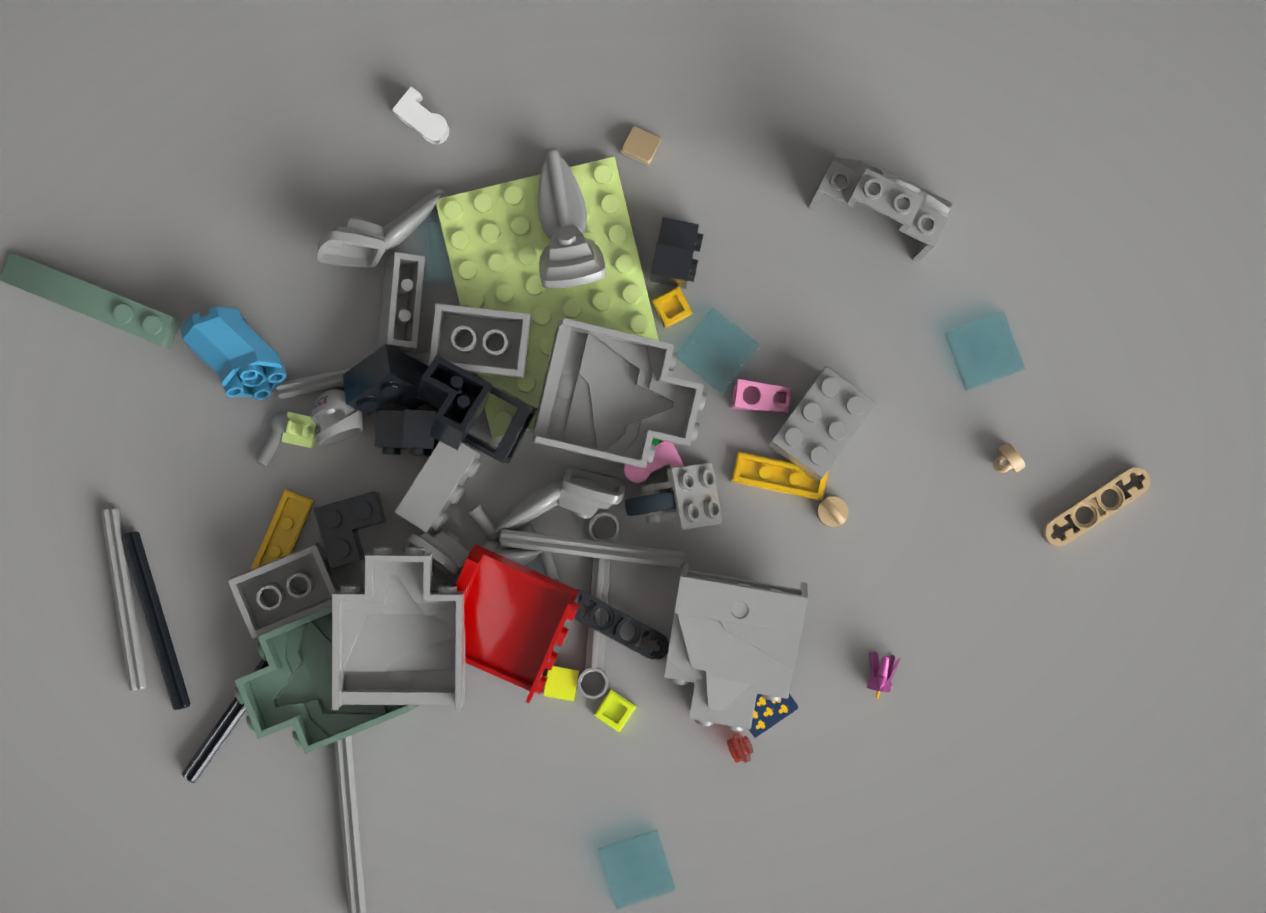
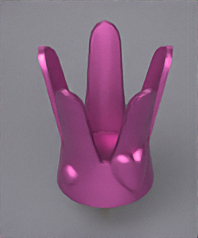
[866,652,901,699]

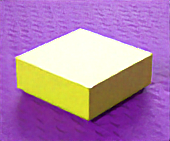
[543,665,580,702]
[594,689,636,732]

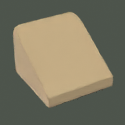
[621,126,662,167]

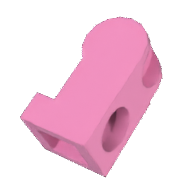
[730,379,792,414]
[624,441,684,483]

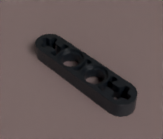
[574,589,669,660]

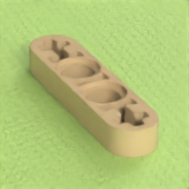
[1043,467,1150,546]

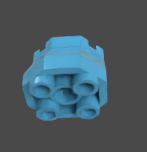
[180,306,287,400]

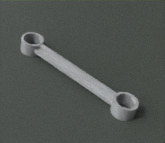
[577,512,620,699]

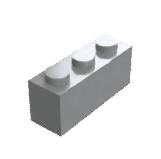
[378,252,425,352]

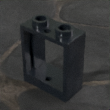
[463,373,538,463]

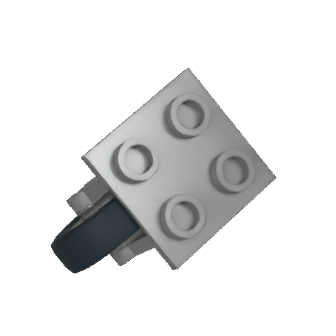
[625,463,723,531]

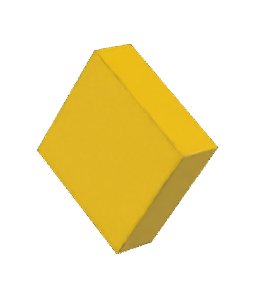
[651,286,693,328]

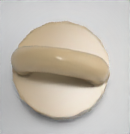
[993,442,1026,473]
[817,496,849,527]

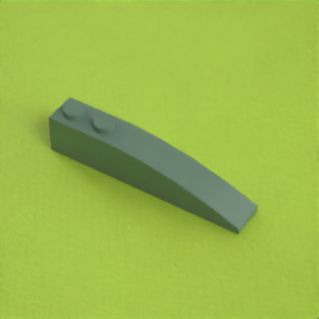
[0,252,182,349]

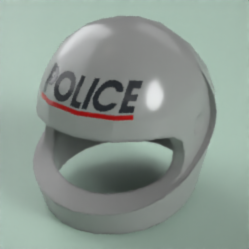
[311,389,363,445]

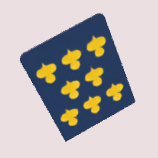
[749,693,798,738]

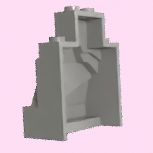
[809,146,952,262]
[530,318,707,468]
[332,547,465,711]
[664,562,808,731]

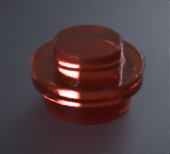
[727,732,754,763]

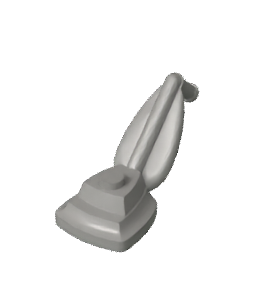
[538,148,606,288]
[317,188,449,268]
[468,468,626,541]
[402,531,560,586]

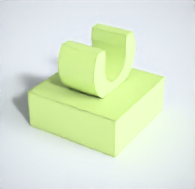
[281,412,318,449]

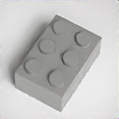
[429,303,532,379]
[768,366,877,482]
[394,441,483,533]
[228,542,339,639]

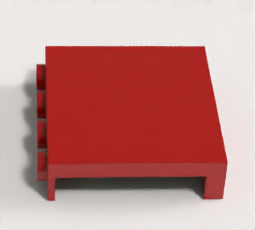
[456,544,580,703]

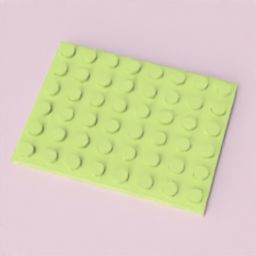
[436,156,659,439]

